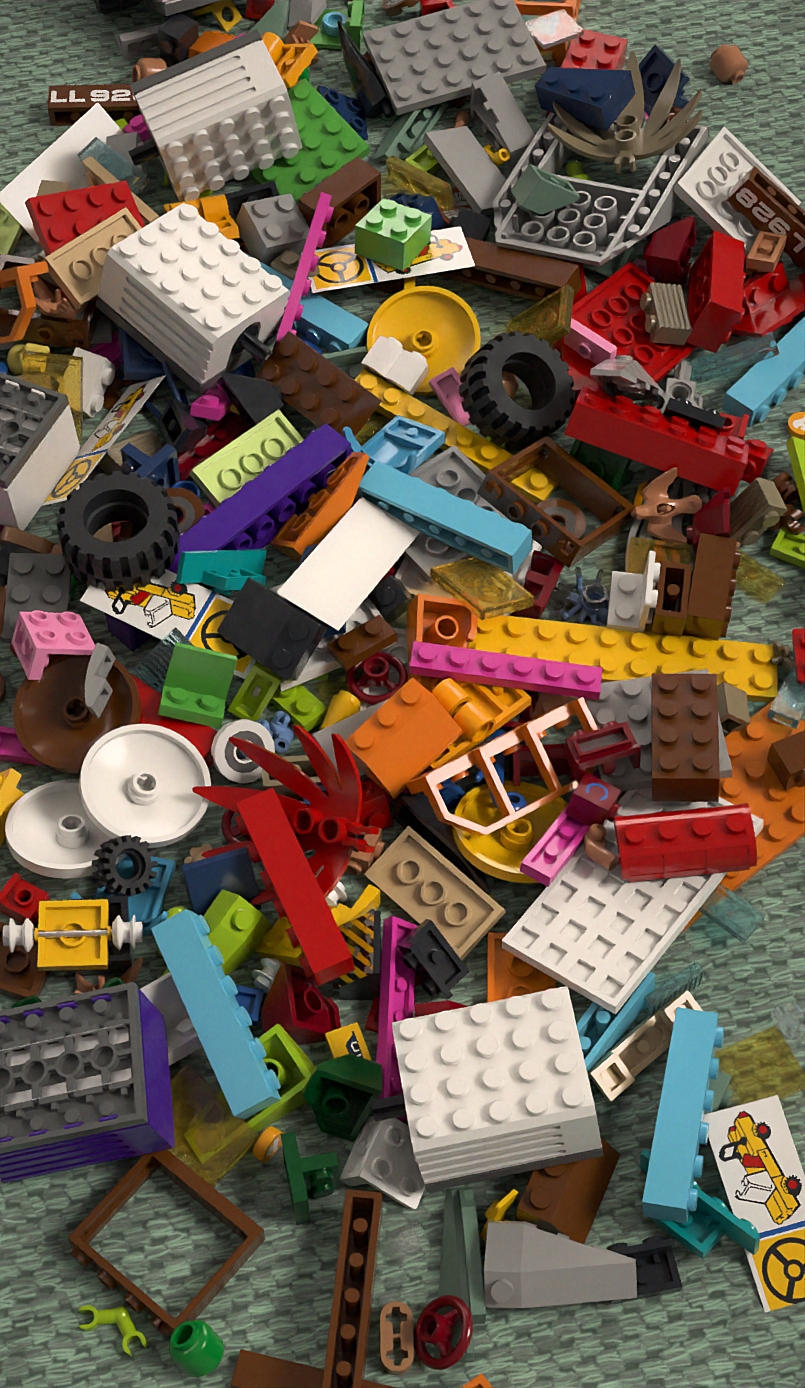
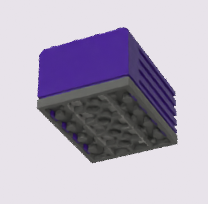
[0,982,175,1183]

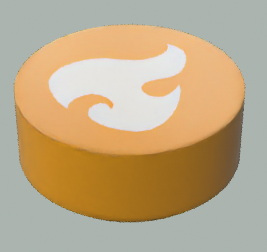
[787,412,805,440]
[253,1126,284,1163]

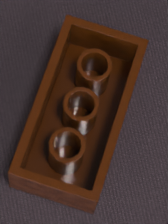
[255,331,382,437]
[651,673,720,802]

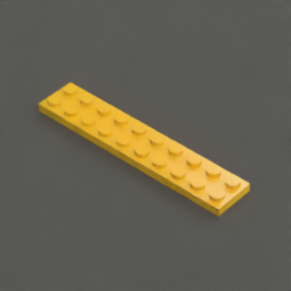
[468,613,778,703]

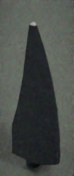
[337,21,395,119]
[389,791,491,895]

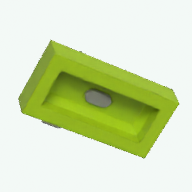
[228,661,283,722]

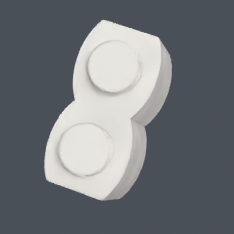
[361,336,429,396]

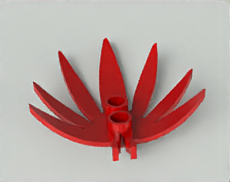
[192,725,380,905]

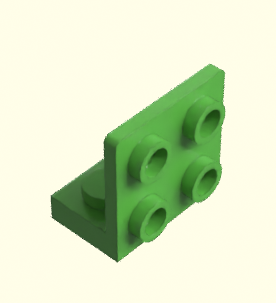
[310,0,365,50]
[158,642,237,729]

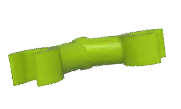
[78,1305,147,1357]

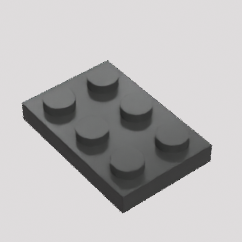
[2,553,72,643]

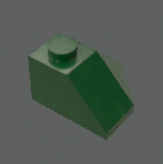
[303,1053,382,1142]

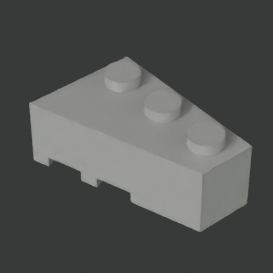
[470,71,535,170]

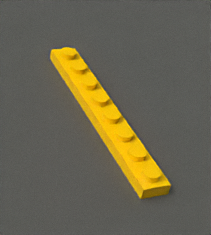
[355,369,558,503]

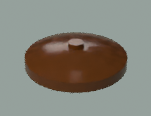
[13,654,141,773]

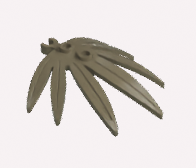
[547,51,702,173]

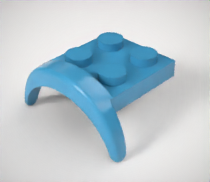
[342,415,445,475]
[70,855,176,937]

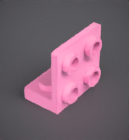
[11,610,95,680]

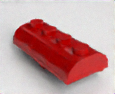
[613,803,757,882]

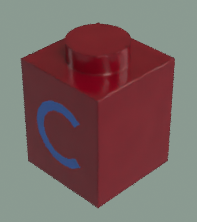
[565,772,621,826]

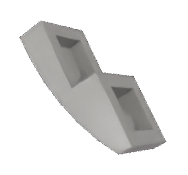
[85,643,116,718]

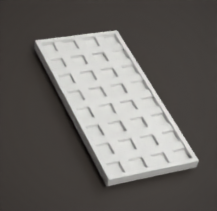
[502,788,764,1015]

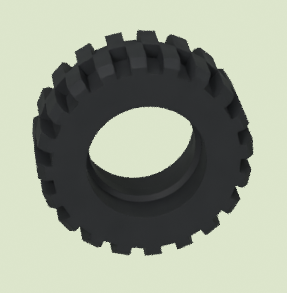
[459,331,575,449]
[57,471,180,592]

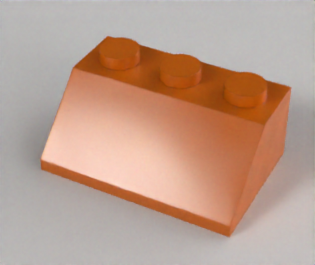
[344,677,463,799]

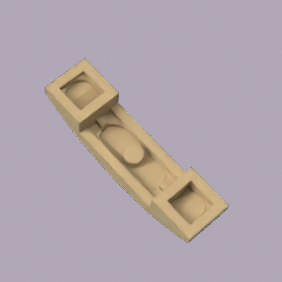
[588,990,703,1102]

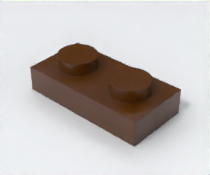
[327,615,398,671]

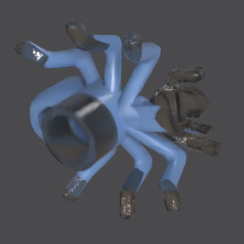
[548,567,610,627]

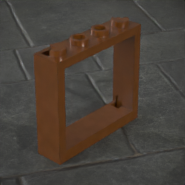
[0,254,102,350]
[477,436,635,568]
[67,1149,265,1337]

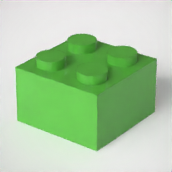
[355,198,432,271]

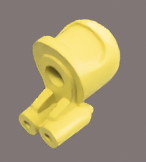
[6,343,50,376]

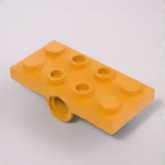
[261,32,318,88]
[163,194,240,240]
[427,678,531,771]

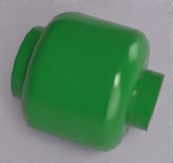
[169,1320,225,1378]

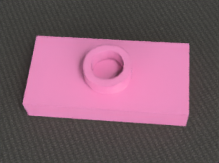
[564,319,617,365]
[429,366,471,427]

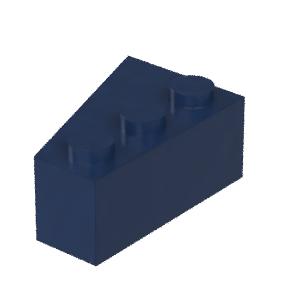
[535,67,636,131]

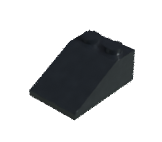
[217,577,329,681]

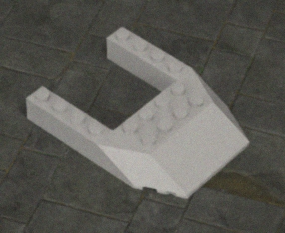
[493,112,708,266]

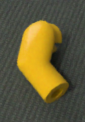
[483,145,510,167]

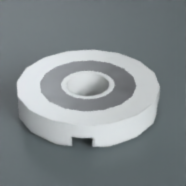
[211,719,275,783]

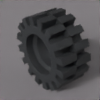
[92,835,158,896]

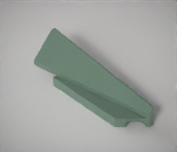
[373,102,447,162]
[434,1187,486,1363]

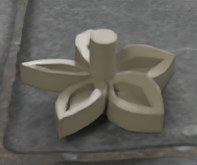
[771,640,795,677]

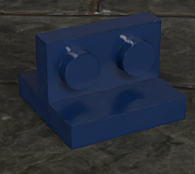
[638,44,690,116]
[117,327,181,381]
[121,442,180,490]

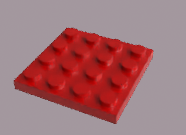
[25,181,145,303]
[561,261,700,383]

